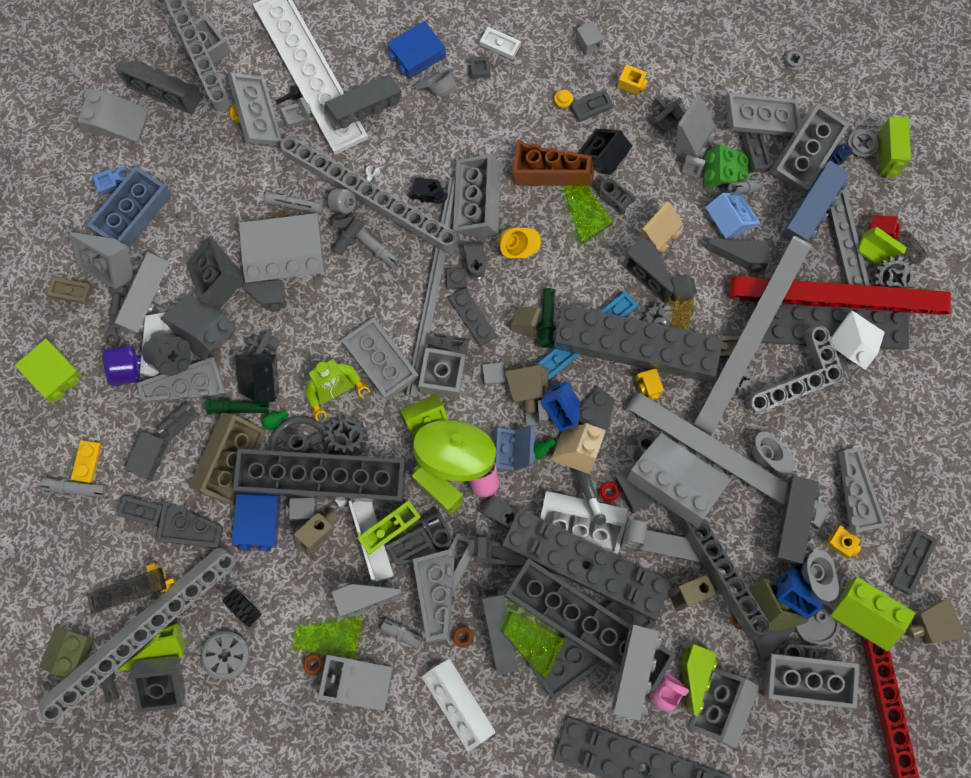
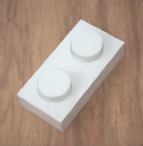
[480,27,521,60]

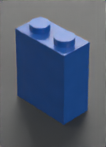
[387,21,446,79]
[232,494,281,552]

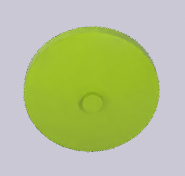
[413,420,496,482]

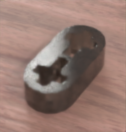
[897,231,926,265]

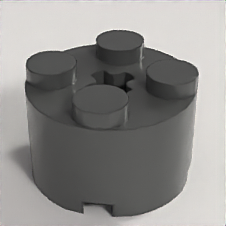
[142,330,191,376]

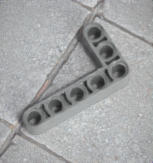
[745,326,843,412]
[621,520,725,565]

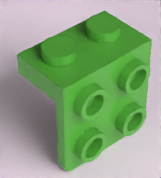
[704,144,749,189]

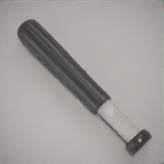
[574,469,606,525]

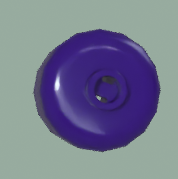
[102,345,141,387]

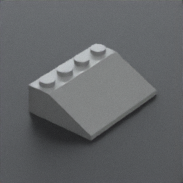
[239,213,326,283]
[627,433,731,528]

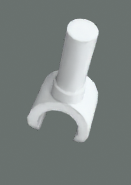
[365,165,380,181]

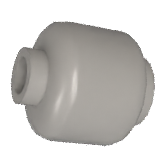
[327,188,356,214]

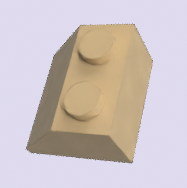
[639,201,683,255]
[551,423,606,474]

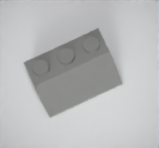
[688,668,759,749]

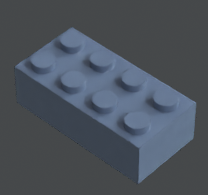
[780,160,850,242]
[87,166,172,248]

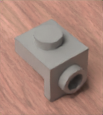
[279,97,311,128]
[525,400,551,426]

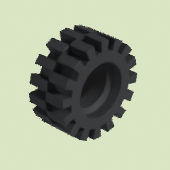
[222,588,262,627]

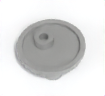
[795,600,841,645]

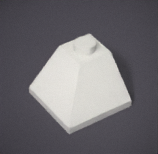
[831,310,885,370]

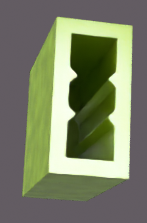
[878,117,911,179]
[15,338,83,403]
[412,464,464,517]

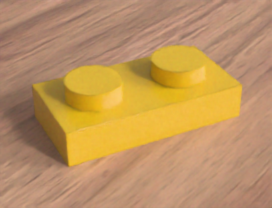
[70,440,102,484]

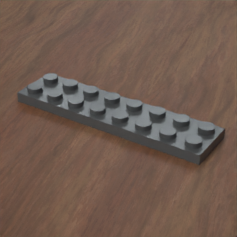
[747,303,909,350]

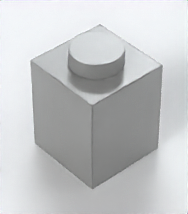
[576,21,604,55]
[286,498,317,522]

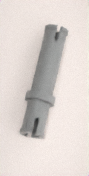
[264,192,324,215]
[356,228,400,269]
[41,477,107,498]

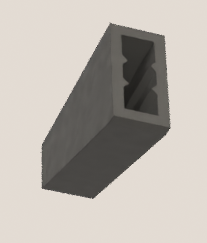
[480,587,518,677]

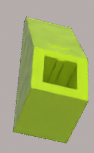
[119,624,185,671]
[680,644,717,716]

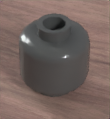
[670,275,697,303]

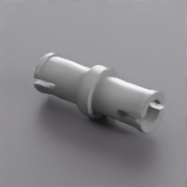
[728,179,763,195]
[380,618,424,650]

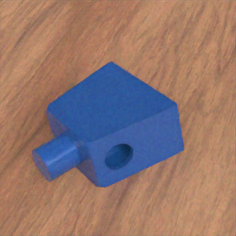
[541,382,580,432]
[777,567,823,619]

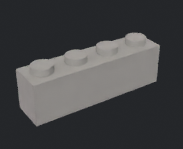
[112,252,170,335]
[610,625,661,721]

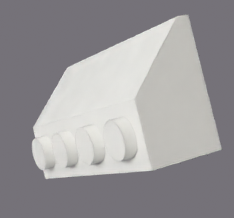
[540,491,627,556]

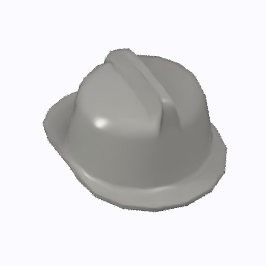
[414,68,457,96]
[752,431,795,473]
[802,550,839,602]

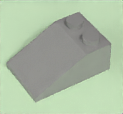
[77,88,149,143]
[675,94,716,159]
[69,232,134,289]
[332,583,404,619]

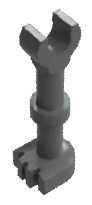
[103,286,128,344]

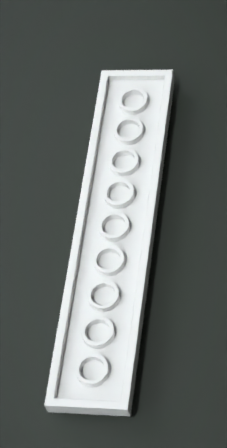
[253,0,368,155]

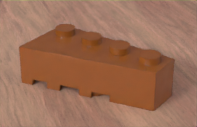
[512,140,594,186]

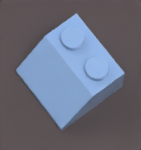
[706,193,761,239]

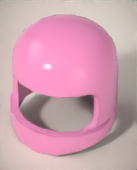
[469,462,499,498]
[649,673,690,712]

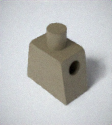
[506,365,549,414]
[294,510,339,558]
[668,575,718,612]
[907,598,966,644]

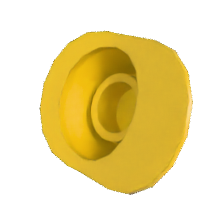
[497,228,541,259]

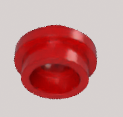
[599,482,620,503]

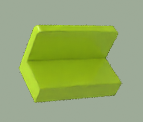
[857,227,907,266]
[400,395,448,437]

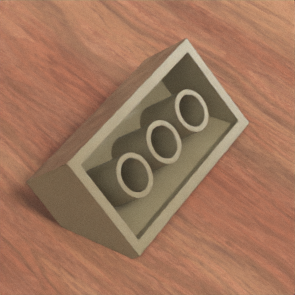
[188,413,266,506]

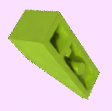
[357,500,421,555]

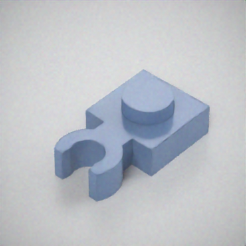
[93,167,127,195]

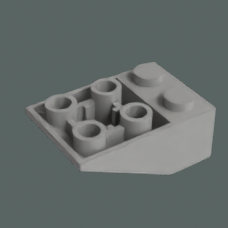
[318,655,393,711]

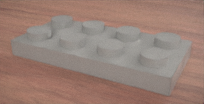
[227,73,282,145]
[726,93,801,136]
[341,317,420,401]

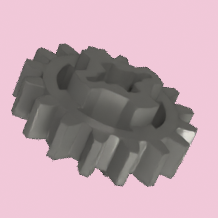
[872,255,918,289]
[323,415,368,456]

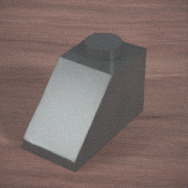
[242,280,285,312]

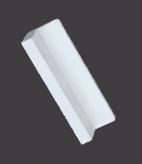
[348,500,394,583]
[422,659,495,752]

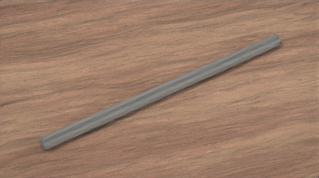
[406,178,456,398]

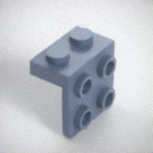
[492,425,536,472]

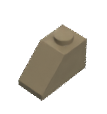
[509,307,541,338]

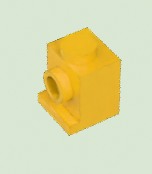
[617,65,648,95]
[635,369,664,401]
[825,525,861,559]

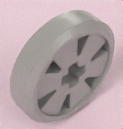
[201,631,250,680]

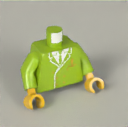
[305,360,370,422]

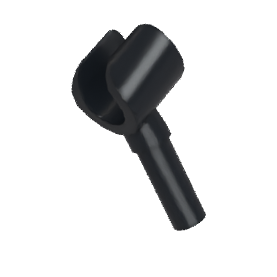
[275,85,301,104]

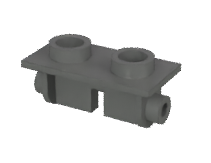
[155,401,199,442]

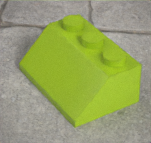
[830,577,915,652]

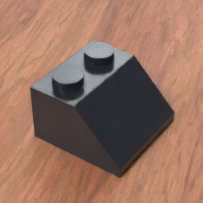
[578,129,633,175]
[235,355,279,402]

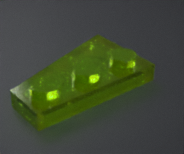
[564,186,614,245]
[500,611,565,679]
[292,618,364,660]

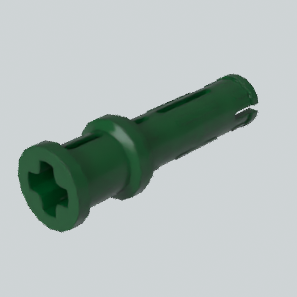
[537,288,556,348]
[206,397,270,415]

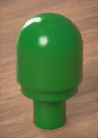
[261,409,289,430]
[534,437,557,460]

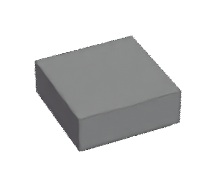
[681,154,705,179]
[482,362,505,385]

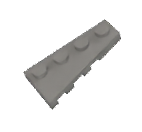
[137,357,227,403]
[839,447,886,535]
[413,549,455,643]

